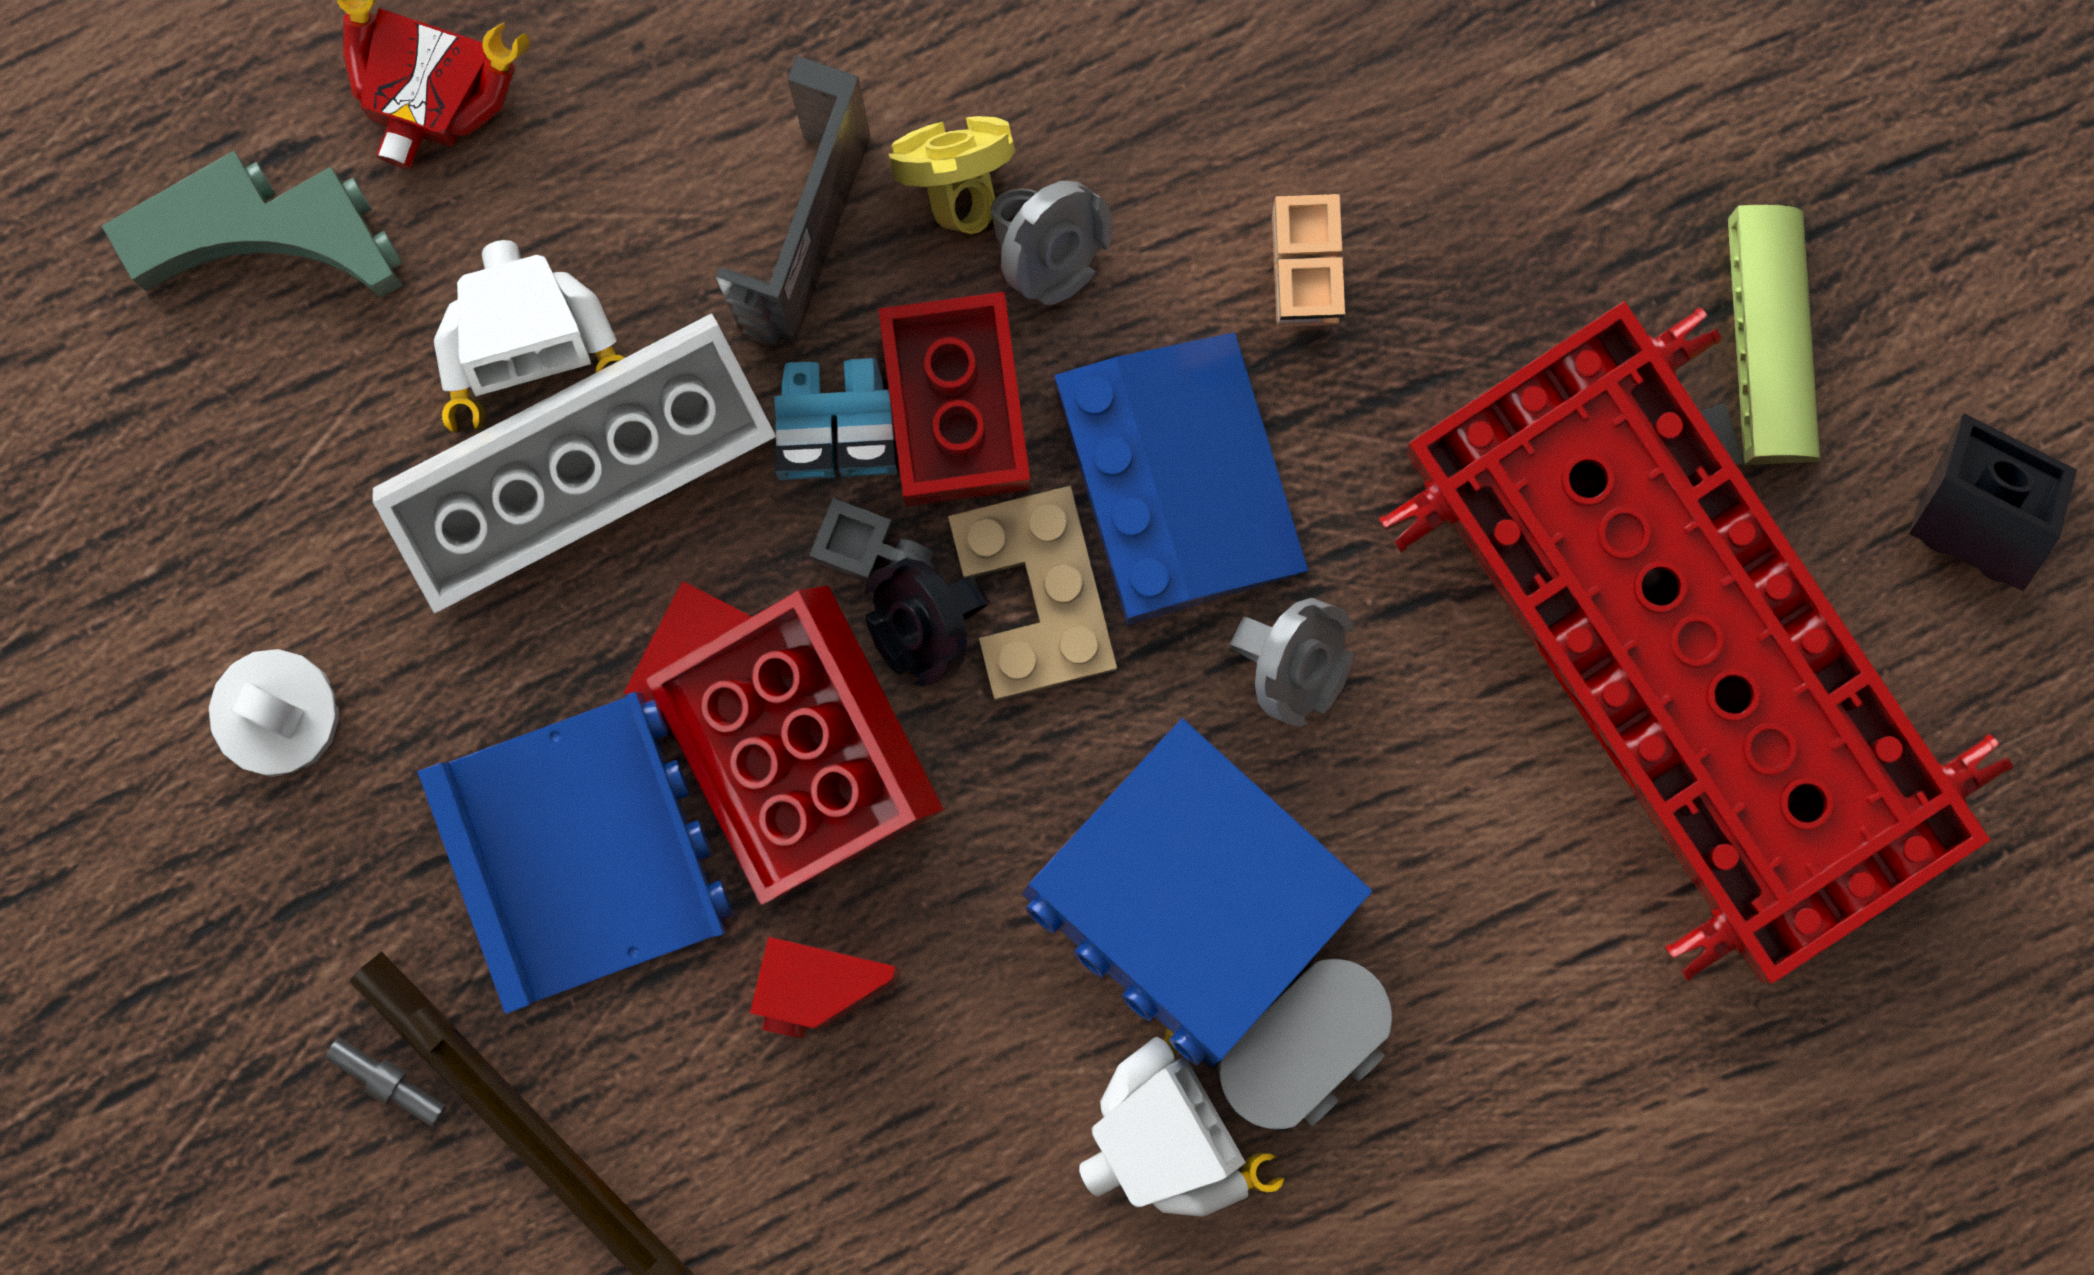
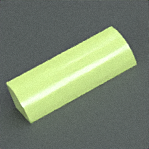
[1728,205,1820,465]

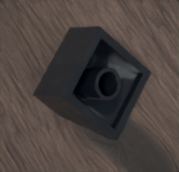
[1909,413,2077,592]

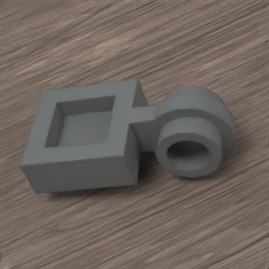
[809,498,936,582]

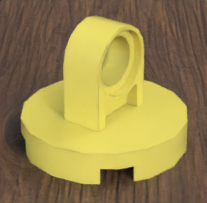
[889,116,1016,234]

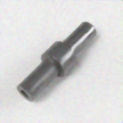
[325,1037,446,1127]

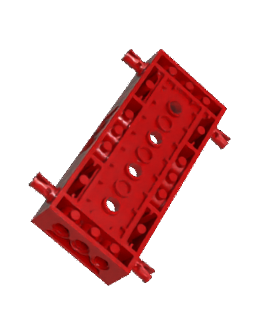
[1378,300,2013,984]

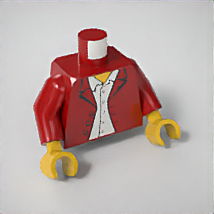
[337,0,530,169]

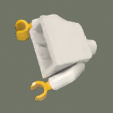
[434,240,624,432]
[1080,1029,1284,1217]

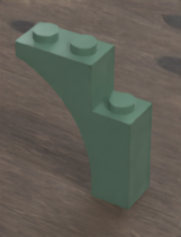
[102,151,403,298]

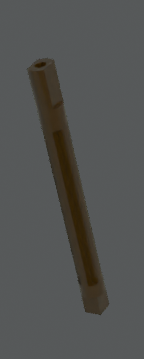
[350,951,694,1275]

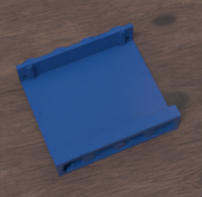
[417,692,734,1014]

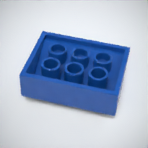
[1055,332,1308,626]

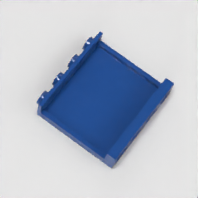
[1022,718,1372,1068]

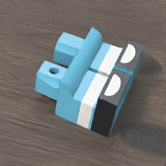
[774,358,898,480]

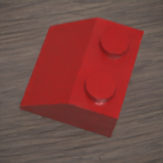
[750,937,901,1038]

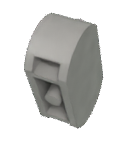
[1217,959,1392,1129]

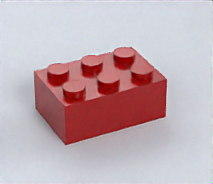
[878,291,1031,507]

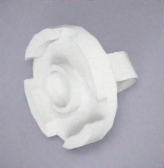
[209,649,339,777]

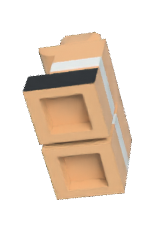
[1272,194,1345,327]

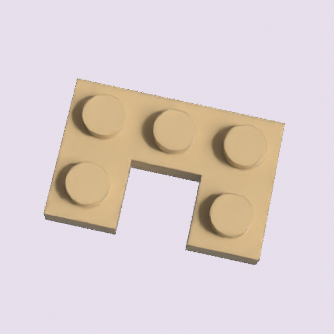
[948,485,1117,701]

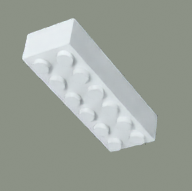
[373,313,776,614]

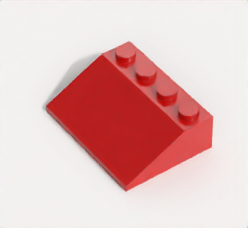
[646,585,944,905]

